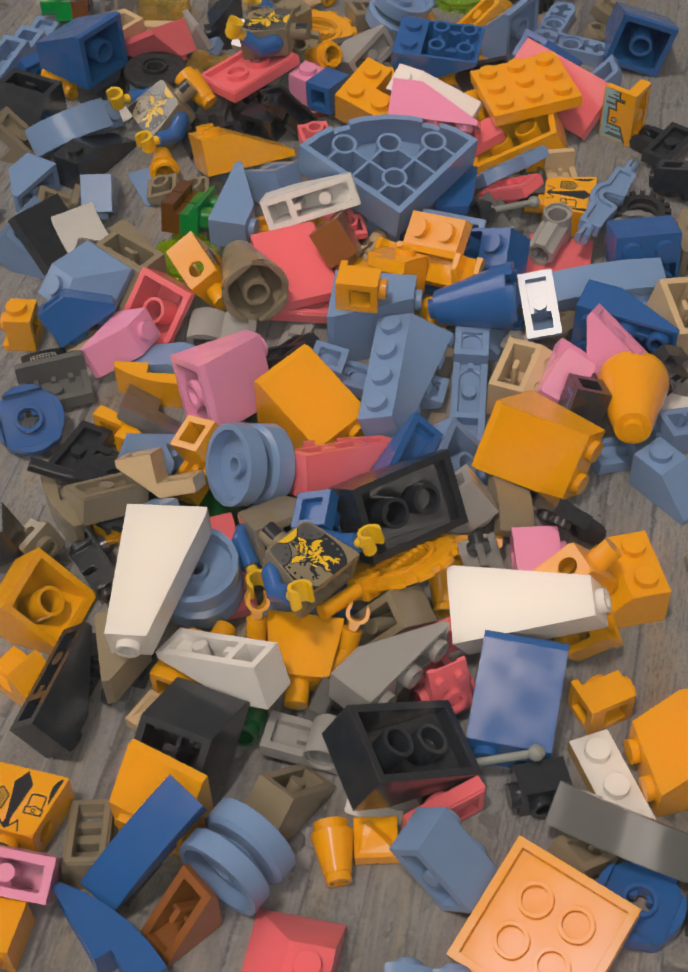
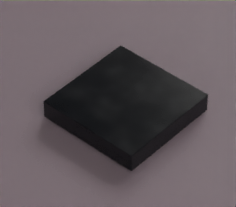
[8,193,68,276]

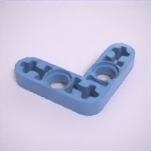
[534,1,605,67]

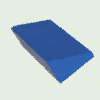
[434,166,478,216]

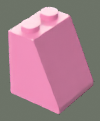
[170,329,269,427]

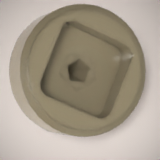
[583,21,606,43]

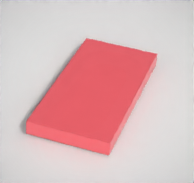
[514,38,608,141]

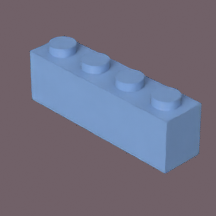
[357,313,455,438]

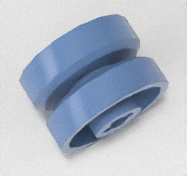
[365,0,434,38]
[206,423,295,507]
[170,529,244,629]
[178,798,296,916]

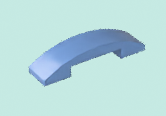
[449,326,490,441]
[313,340,449,409]

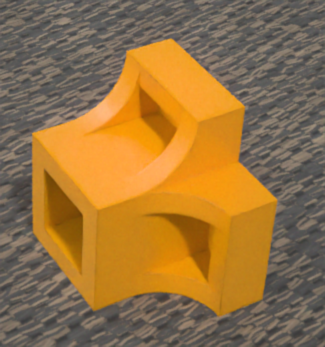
[367,246,428,295]

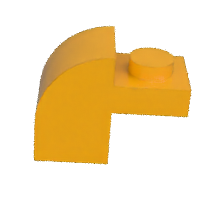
[170,414,219,506]

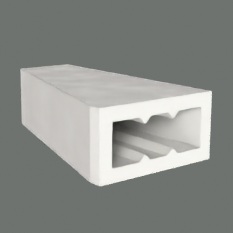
[104,504,212,658]
[446,565,612,655]

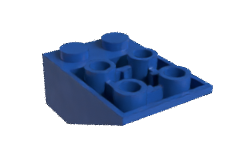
[391,16,486,78]
[424,227,531,295]
[571,279,680,380]

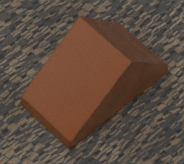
[140,864,223,967]

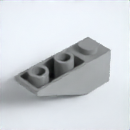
[328,621,450,708]

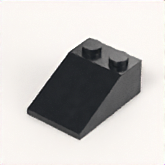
[329,449,469,565]
[322,700,483,811]

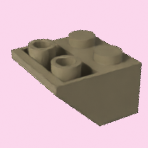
[95,228,167,313]

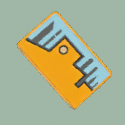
[599,79,652,147]

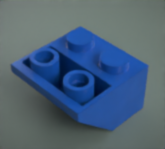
[605,215,682,278]

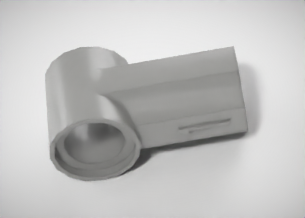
[528,202,572,266]

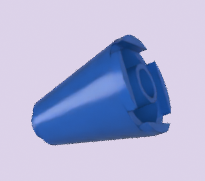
[428,261,524,331]

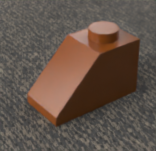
[309,210,361,269]

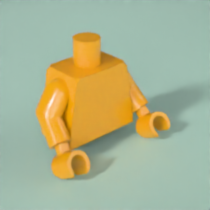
[244,589,370,710]

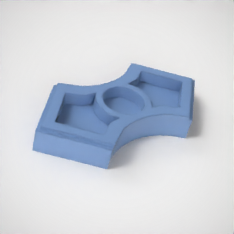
[475,145,550,190]

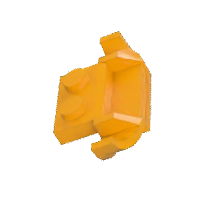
[374,210,486,288]

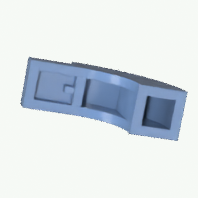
[24,98,125,157]

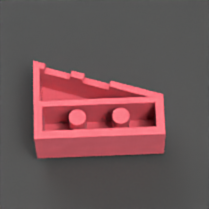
[289,435,393,497]

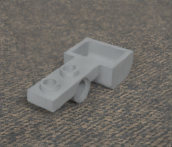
[259,710,424,813]

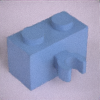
[389,807,498,913]

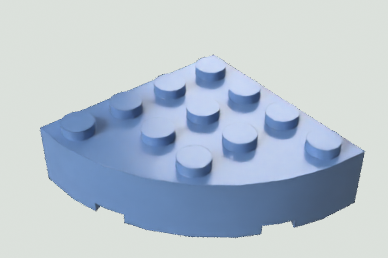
[298,114,478,238]

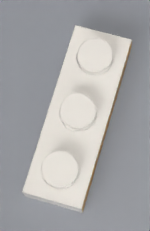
[567,729,656,820]

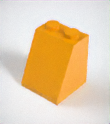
[254,344,365,449]
[471,390,605,500]

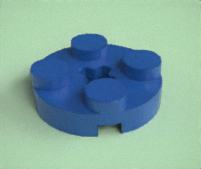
[0,384,66,456]
[596,861,687,953]

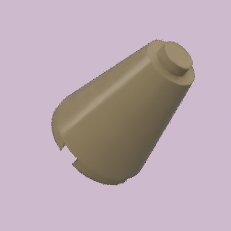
[222,240,289,322]

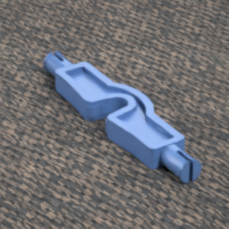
[574,159,639,245]

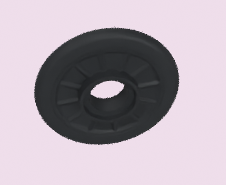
[124,52,186,89]

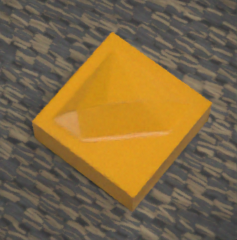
[353,816,399,865]

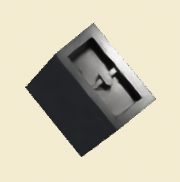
[0,68,67,127]
[134,677,250,785]

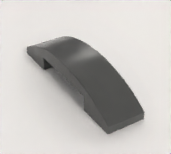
[544,780,688,883]

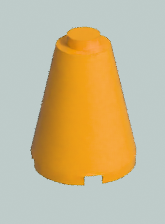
[597,351,669,444]

